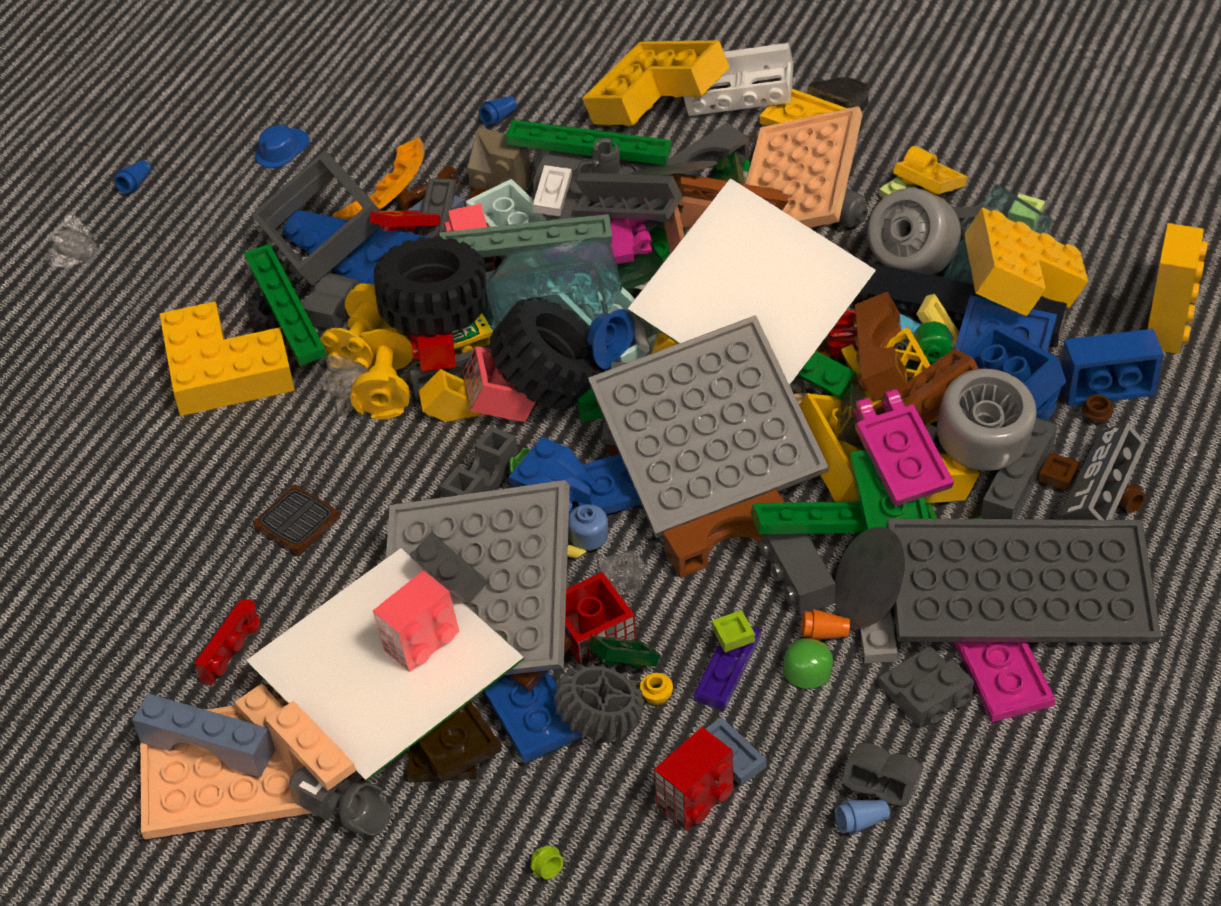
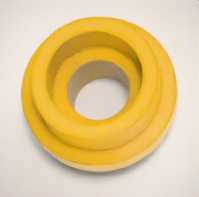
[640,673,673,705]

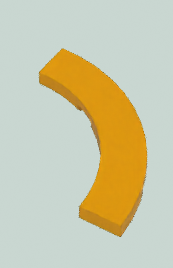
[332,137,425,220]

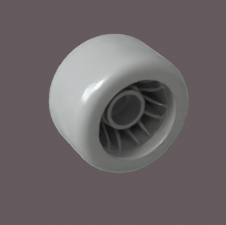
[867,188,961,275]
[937,369,1037,471]

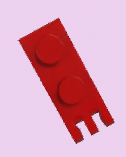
[369,210,440,232]

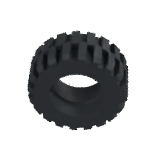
[373,236,487,337]
[490,297,605,409]

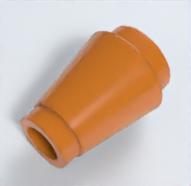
[801,609,850,640]

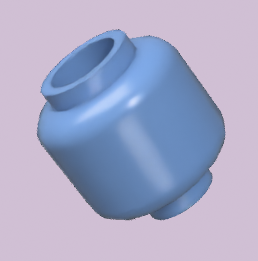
[568,504,609,550]

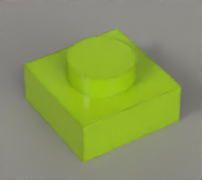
[712,610,755,652]

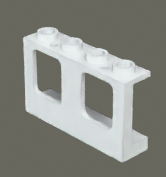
[683,43,793,116]

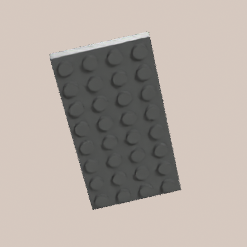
[886,519,1161,642]

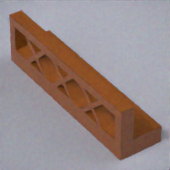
[672,173,788,211]
[873,348,978,425]

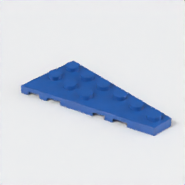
[281,210,429,285]

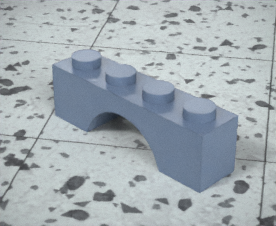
[132,694,275,778]

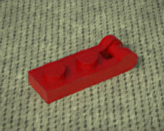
[194,599,260,686]

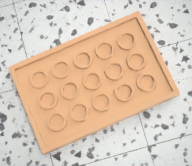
[746,106,863,228]
[140,698,339,839]

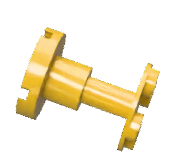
[320,283,391,374]
[350,327,413,420]

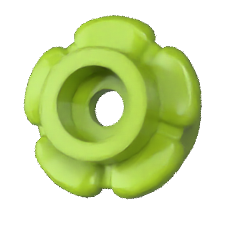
[531,845,563,879]

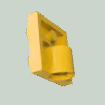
[893,146,968,196]

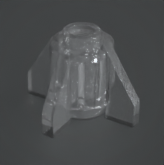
[49,213,98,268]
[320,355,368,414]

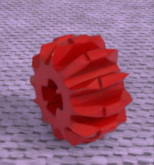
[828,310,858,359]

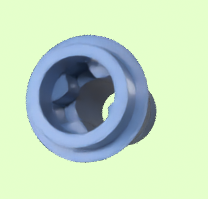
[835,799,890,835]

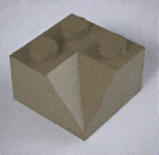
[468,127,532,191]

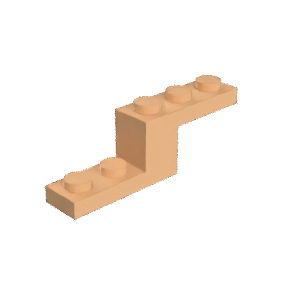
[235,684,356,791]

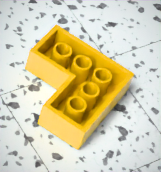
[582,40,729,126]
[964,207,1088,316]
[1148,223,1208,354]
[160,301,295,416]

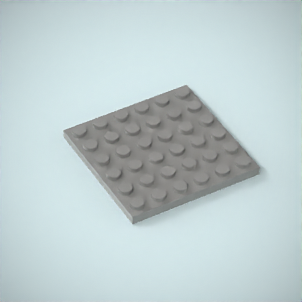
[588,315,829,538]
[386,480,570,675]

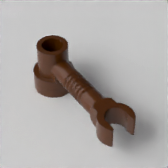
[394,166,459,211]

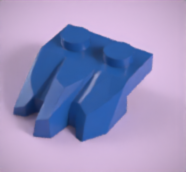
[509,436,595,514]

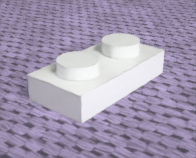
[533,165,572,216]

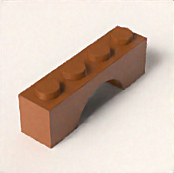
[853,292,908,400]
[663,489,785,578]

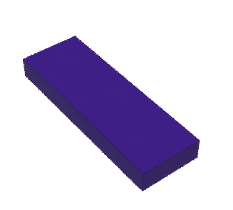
[694,627,761,711]

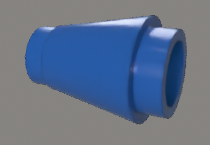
[478,96,517,126]
[114,160,152,194]

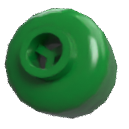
[914,321,953,365]

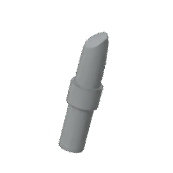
[627,309,650,353]

